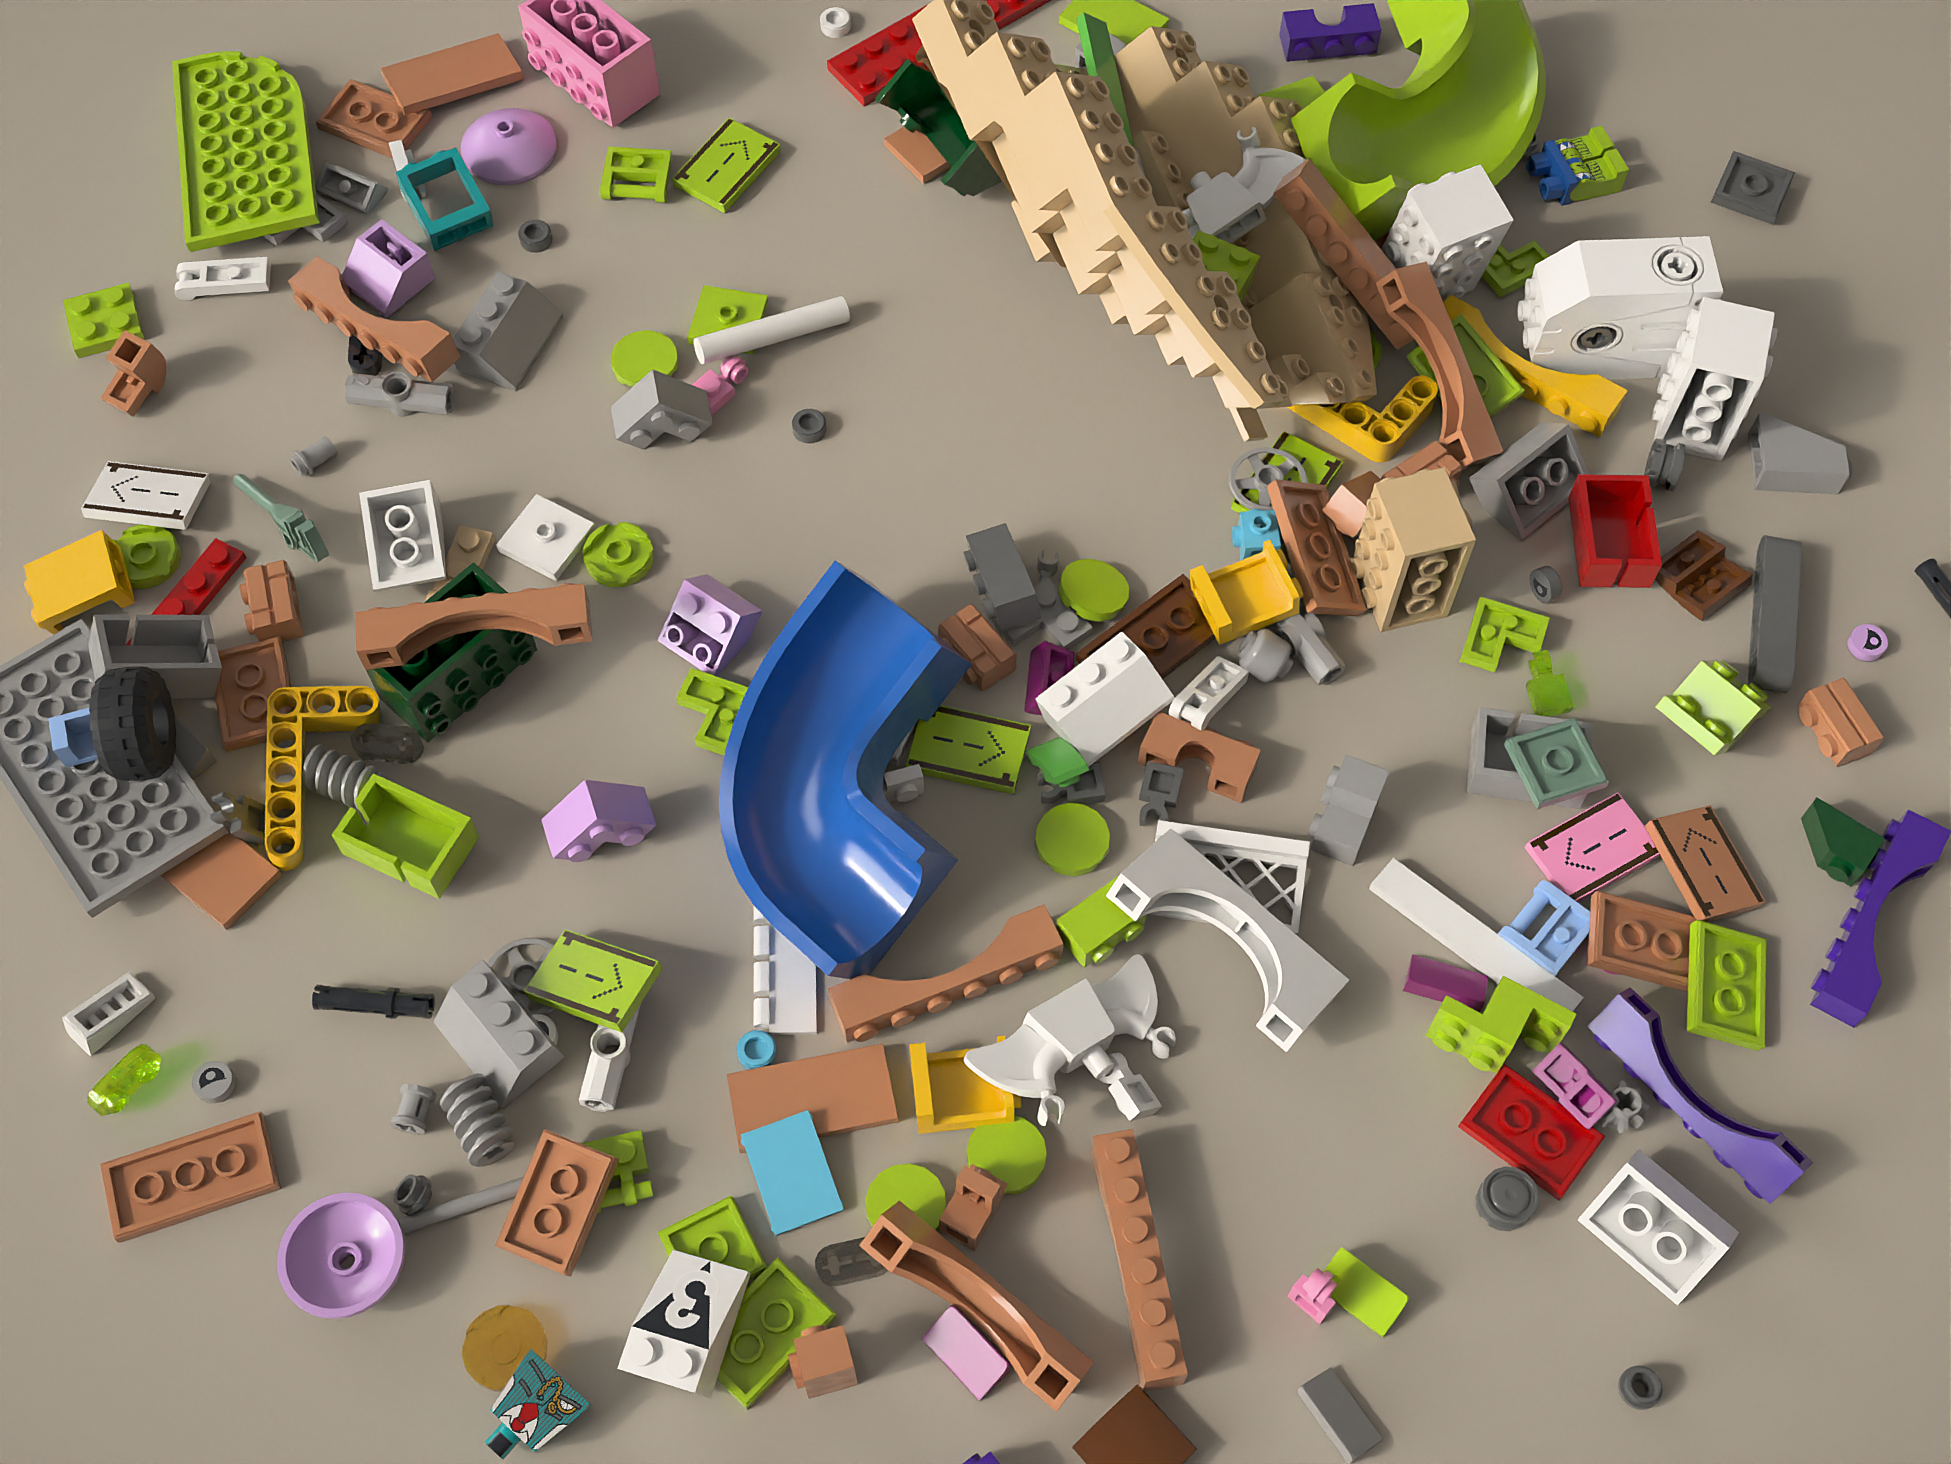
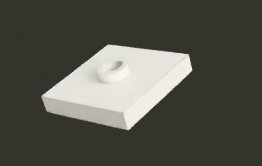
[496,494,596,581]

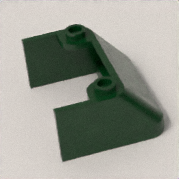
[875,59,1003,197]

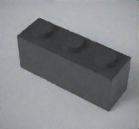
[963,523,1042,632]

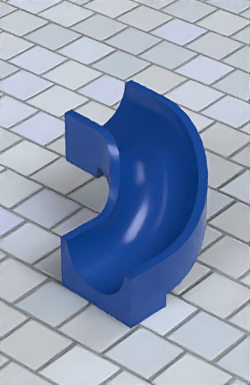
[719,560,972,979]

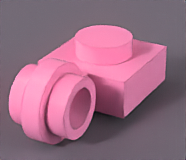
[692,356,749,416]
[1287,1268,1338,1324]

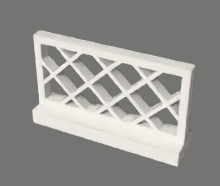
[1149,820,1310,935]

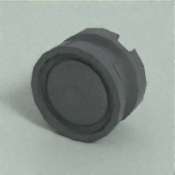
[1644,438,1685,492]
[1475,1166,1539,1231]

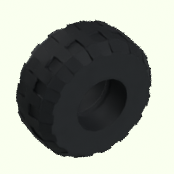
[89,666,176,781]

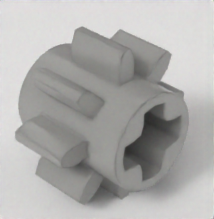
[1602,1080,1649,1134]

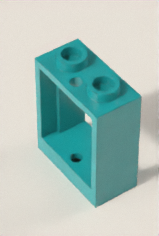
[396,147,493,251]

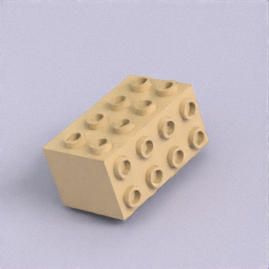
[1350,467,1476,632]

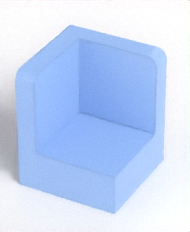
[48,708,97,768]

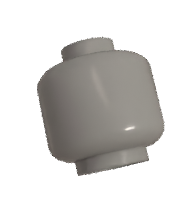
[1236,629,1293,683]

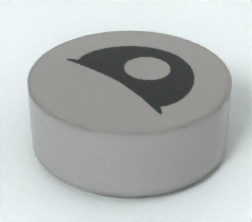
[192,1061,236,1103]

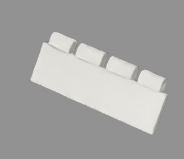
[754,906,817,1035]

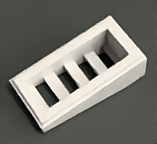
[62,971,155,1056]

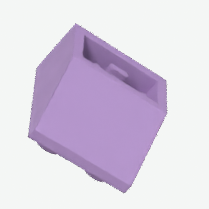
[342,219,435,318]
[657,574,762,676]

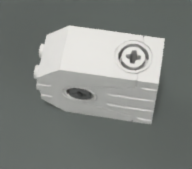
[1518,236,1723,380]

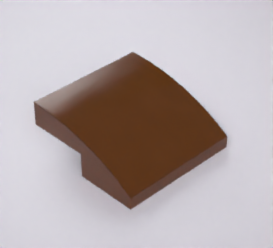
[1655,530,1753,621]
[1072,1384,1198,1464]

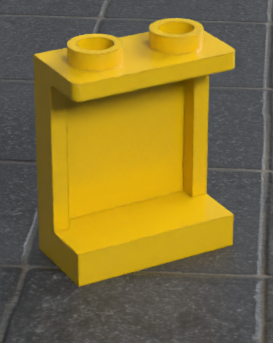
[24,530,136,635]
[1190,540,1303,645]
[909,1035,1021,1134]

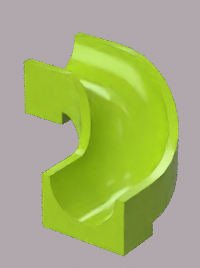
[1291,0,1546,241]

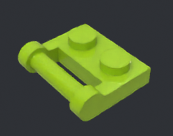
[600,146,673,203]

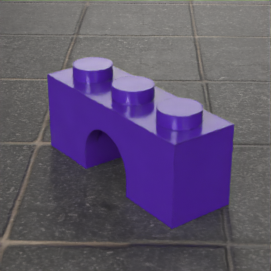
[1279,3,1382,62]

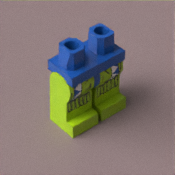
[1526,125,1629,206]

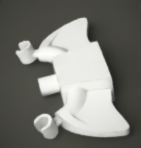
[1181,127,1306,243]
[964,954,1176,1126]

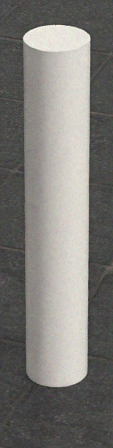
[694,296,850,364]

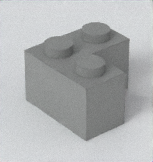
[611,370,713,450]
[1308,755,1389,866]

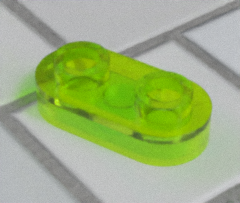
[87,1044,161,1116]

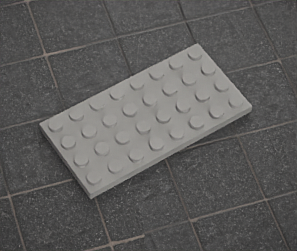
[0,619,229,918]

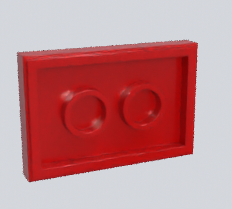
[1458,1063,1606,1201]

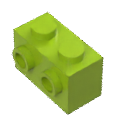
[1056,876,1146,968]

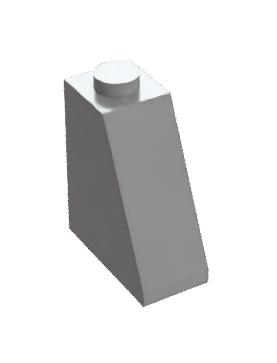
[1748,413,1853,494]

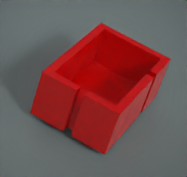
[1568,474,1662,588]

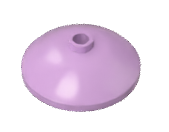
[461,108,557,185]
[277,1193,405,1319]

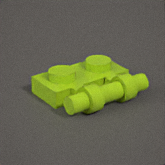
[581,1130,654,1214]

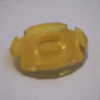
[461,1305,548,1392]

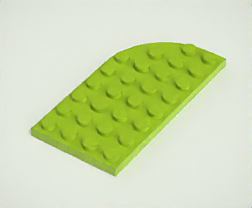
[172,51,319,252]

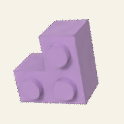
[541,780,657,862]

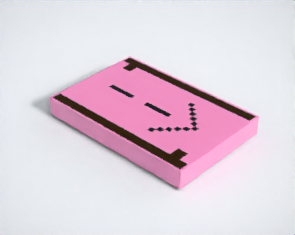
[1525,792,1661,903]

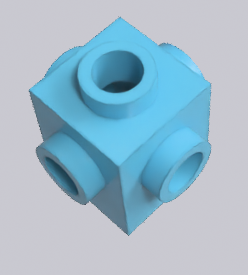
[1232,509,1284,560]

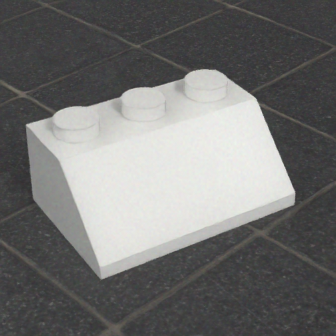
[1035,632,1175,767]
[1578,1149,1739,1305]

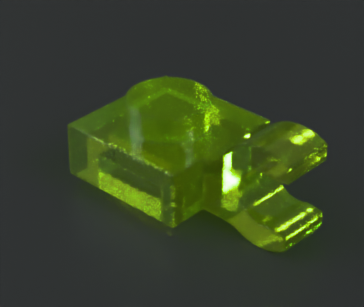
[1525,650,1574,717]

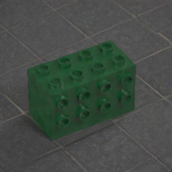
[366,562,538,743]

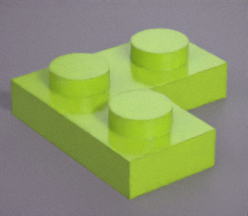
[1481,240,1550,297]
[1459,596,1550,673]
[676,668,748,756]

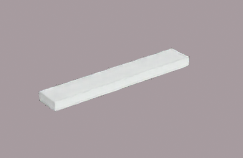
[1369,858,1584,1012]

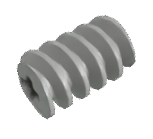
[302,744,389,811]
[440,1073,516,1167]

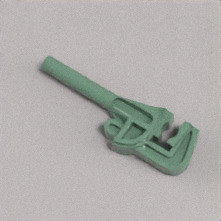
[233,474,329,563]

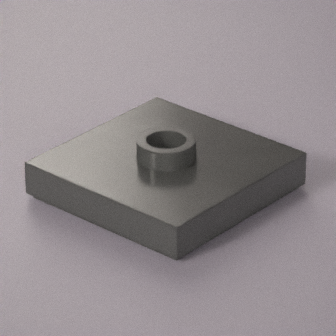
[1711,151,1795,225]

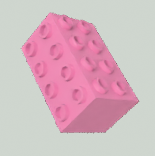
[518,0,660,128]

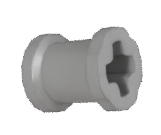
[389,1084,437,1135]

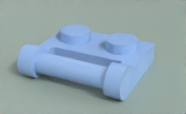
[1498,880,1590,976]

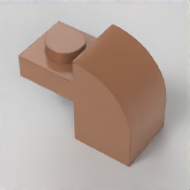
[101,330,167,417]
[939,1164,1008,1251]

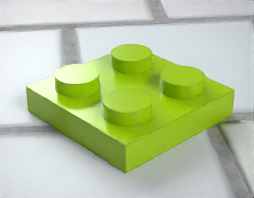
[63,282,145,359]

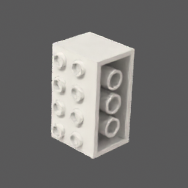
[1381,164,1513,301]
[1652,297,1778,461]

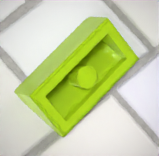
[1323,1247,1410,1338]

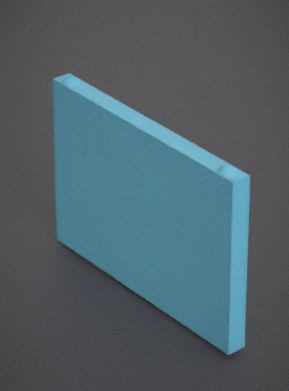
[741,1110,844,1236]

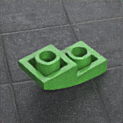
[1025,737,1089,787]

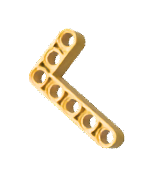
[1287,375,1438,463]
[265,686,381,871]

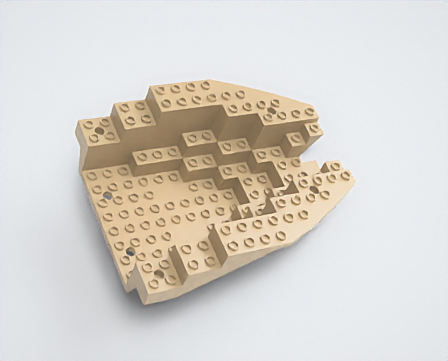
[912,0,1377,442]

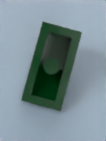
[1801,797,1885,887]

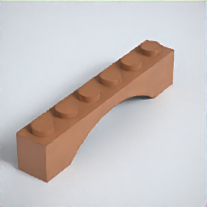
[288,256,461,382]
[1376,261,1504,470]
[355,583,593,670]
[828,904,1063,1043]
[1091,1129,1188,1392]
[859,1200,1094,1412]

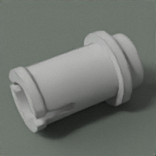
[290,436,338,476]

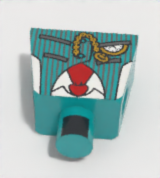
[485,1349,591,1460]

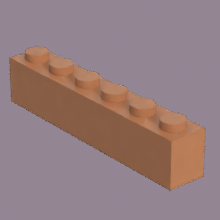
[1273,158,1414,350]

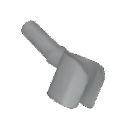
[1037,550,1059,583]

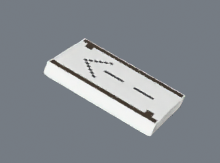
[81,461,211,530]

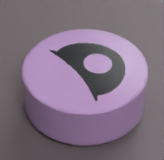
[1847,624,1888,662]

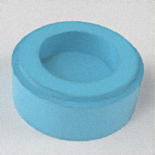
[737,1030,777,1070]

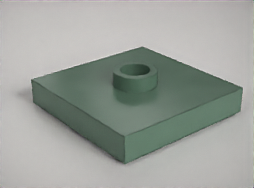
[1504,718,1609,809]

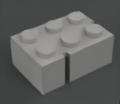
[88,615,222,699]
[1467,707,1593,809]

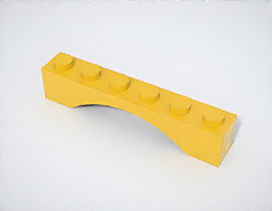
[1444,294,1628,438]

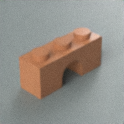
[1138,711,1261,803]

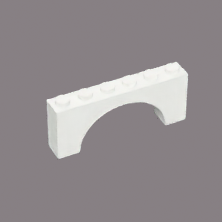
[1106,828,1349,1052]

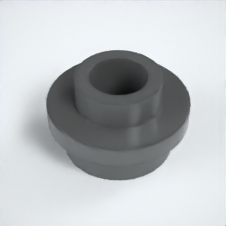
[393,1174,432,1215]
[1618,1365,1663,1410]

